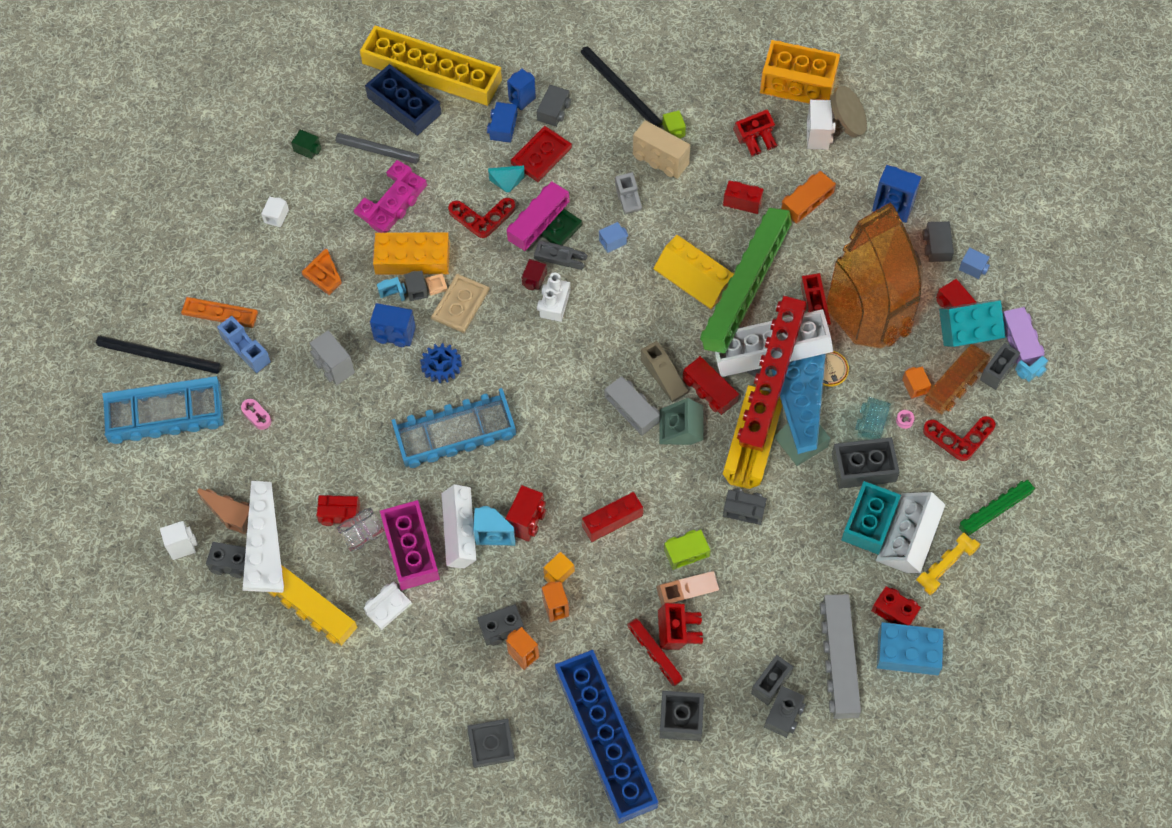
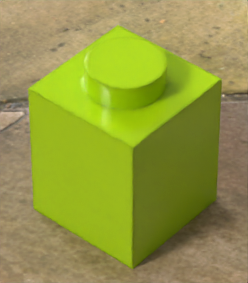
[662,110,686,139]

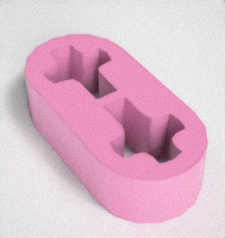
[241,399,271,430]

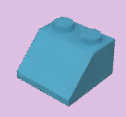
[473,506,516,546]

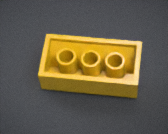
[653,235,734,309]

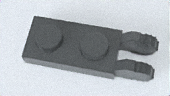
[534,240,588,270]

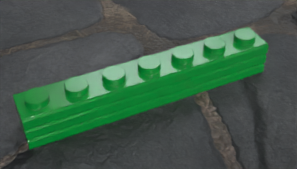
[959,480,1035,536]

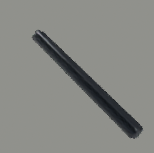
[581,46,663,128]
[96,335,221,374]

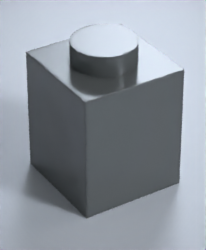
[404,271,428,301]

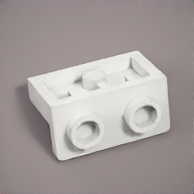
[364,582,412,630]

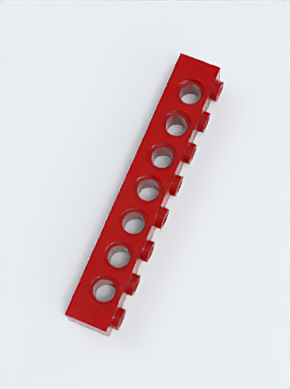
[737,296,806,452]

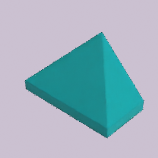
[488,165,525,193]

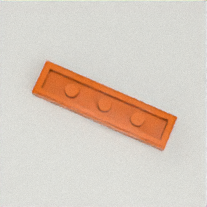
[181,297,258,328]

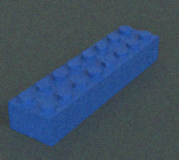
[555,650,659,824]

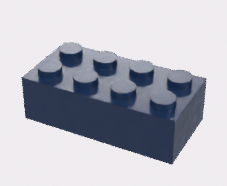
[365,64,441,136]

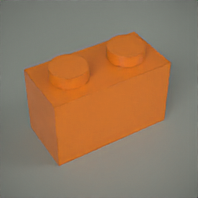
[541,581,569,622]
[506,627,539,670]

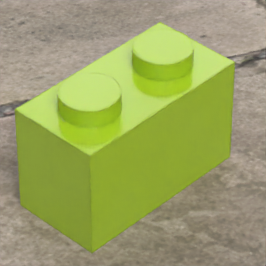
[664,530,710,570]

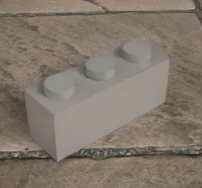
[604,376,660,436]

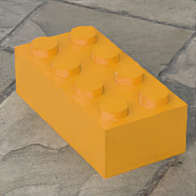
[373,232,450,275]

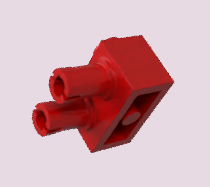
[733,109,778,157]
[658,603,703,650]

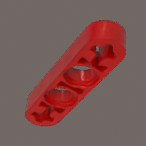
[627,618,683,686]

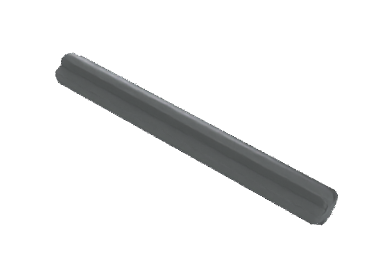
[336,133,420,164]

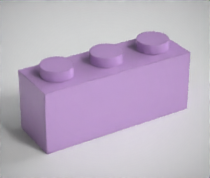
[1003,307,1044,366]

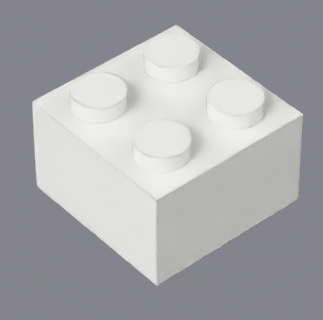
[807,100,835,150]

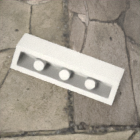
[441,484,476,568]

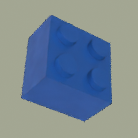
[370,303,416,347]

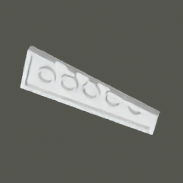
[243,481,284,593]

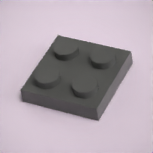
[467,718,515,768]

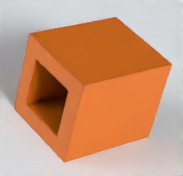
[902,366,932,399]

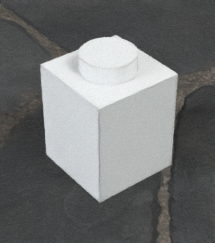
[261,196,289,227]

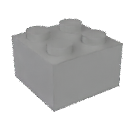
[310,330,355,386]

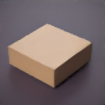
[425,273,447,296]

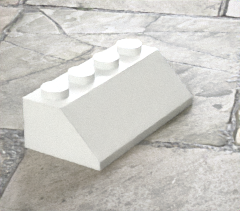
[876,492,945,573]

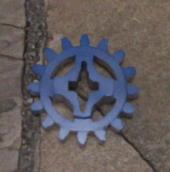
[420,343,462,383]

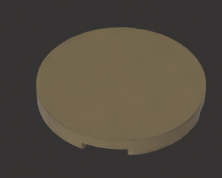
[830,85,867,137]

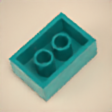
[939,300,1005,347]
[841,481,901,555]

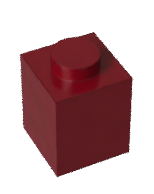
[521,259,547,290]

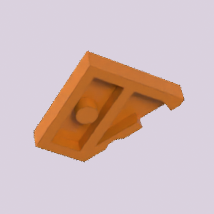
[302,248,342,295]

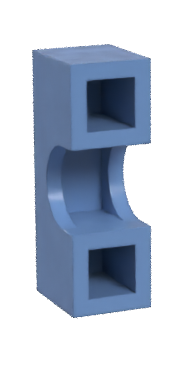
[217,316,271,373]

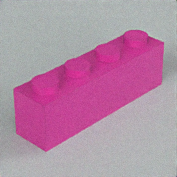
[506,181,570,251]

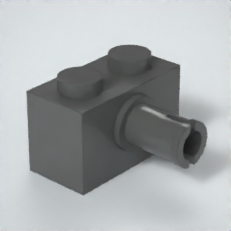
[764,686,806,738]

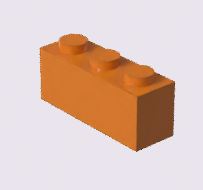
[781,171,836,224]

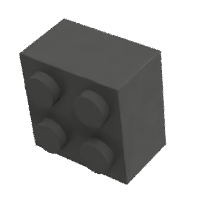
[659,691,704,741]

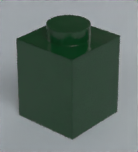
[291,129,321,159]

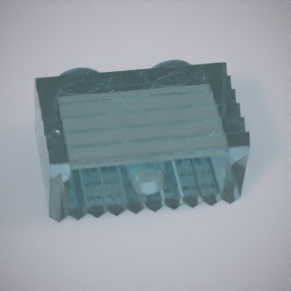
[855,397,891,440]

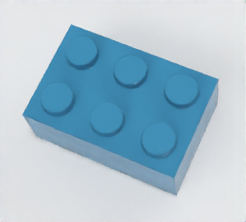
[877,622,944,675]

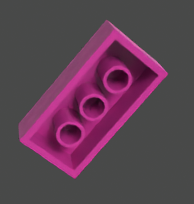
[380,500,440,591]

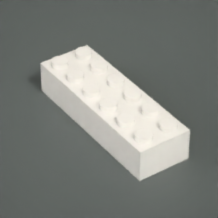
[715,309,833,377]

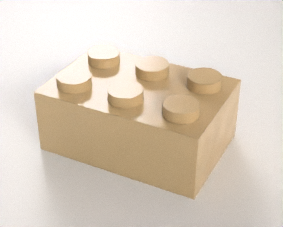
[633,120,690,179]

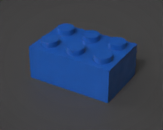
[872,165,921,223]

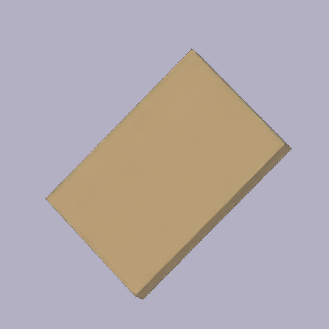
[431,274,490,333]

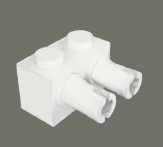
[537,273,571,322]

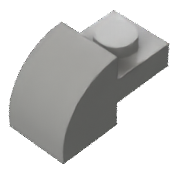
[615,172,642,214]

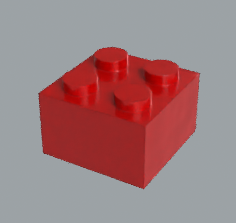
[506,485,546,542]

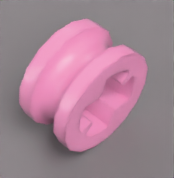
[896,410,914,429]

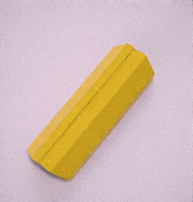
[723,385,782,489]

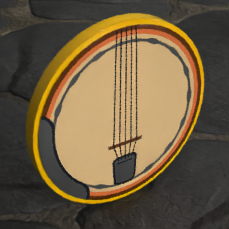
[823,351,849,387]

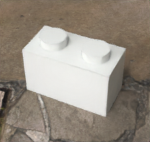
[160,521,198,560]

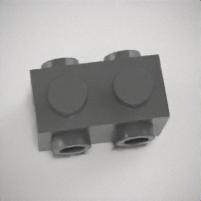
[206,542,246,578]
[477,604,524,646]

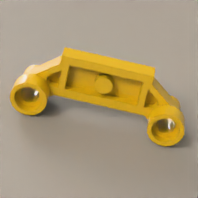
[916,533,981,596]

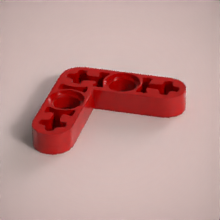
[448,198,516,238]
[923,416,996,461]

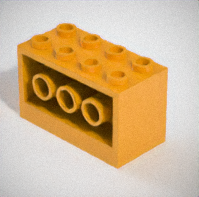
[760,40,840,104]

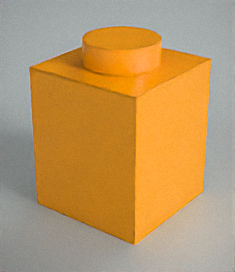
[543,552,575,583]

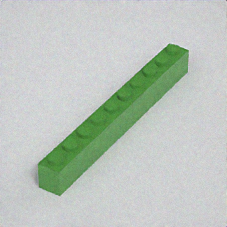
[700,208,792,353]

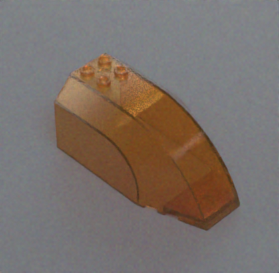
[827,202,923,349]

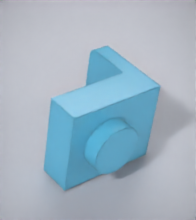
[377,277,407,301]
[1015,356,1048,382]

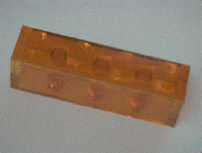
[923,344,990,415]

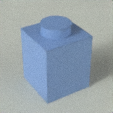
[599,222,628,253]
[959,247,990,279]

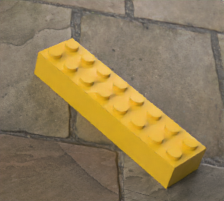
[360,25,502,106]

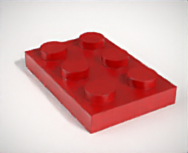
[510,126,572,182]

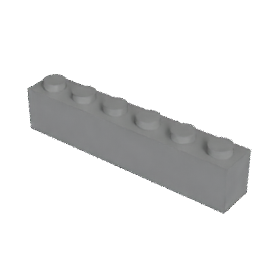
[820,594,861,719]

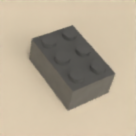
[832,437,900,489]

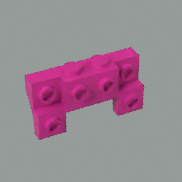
[354,160,427,233]

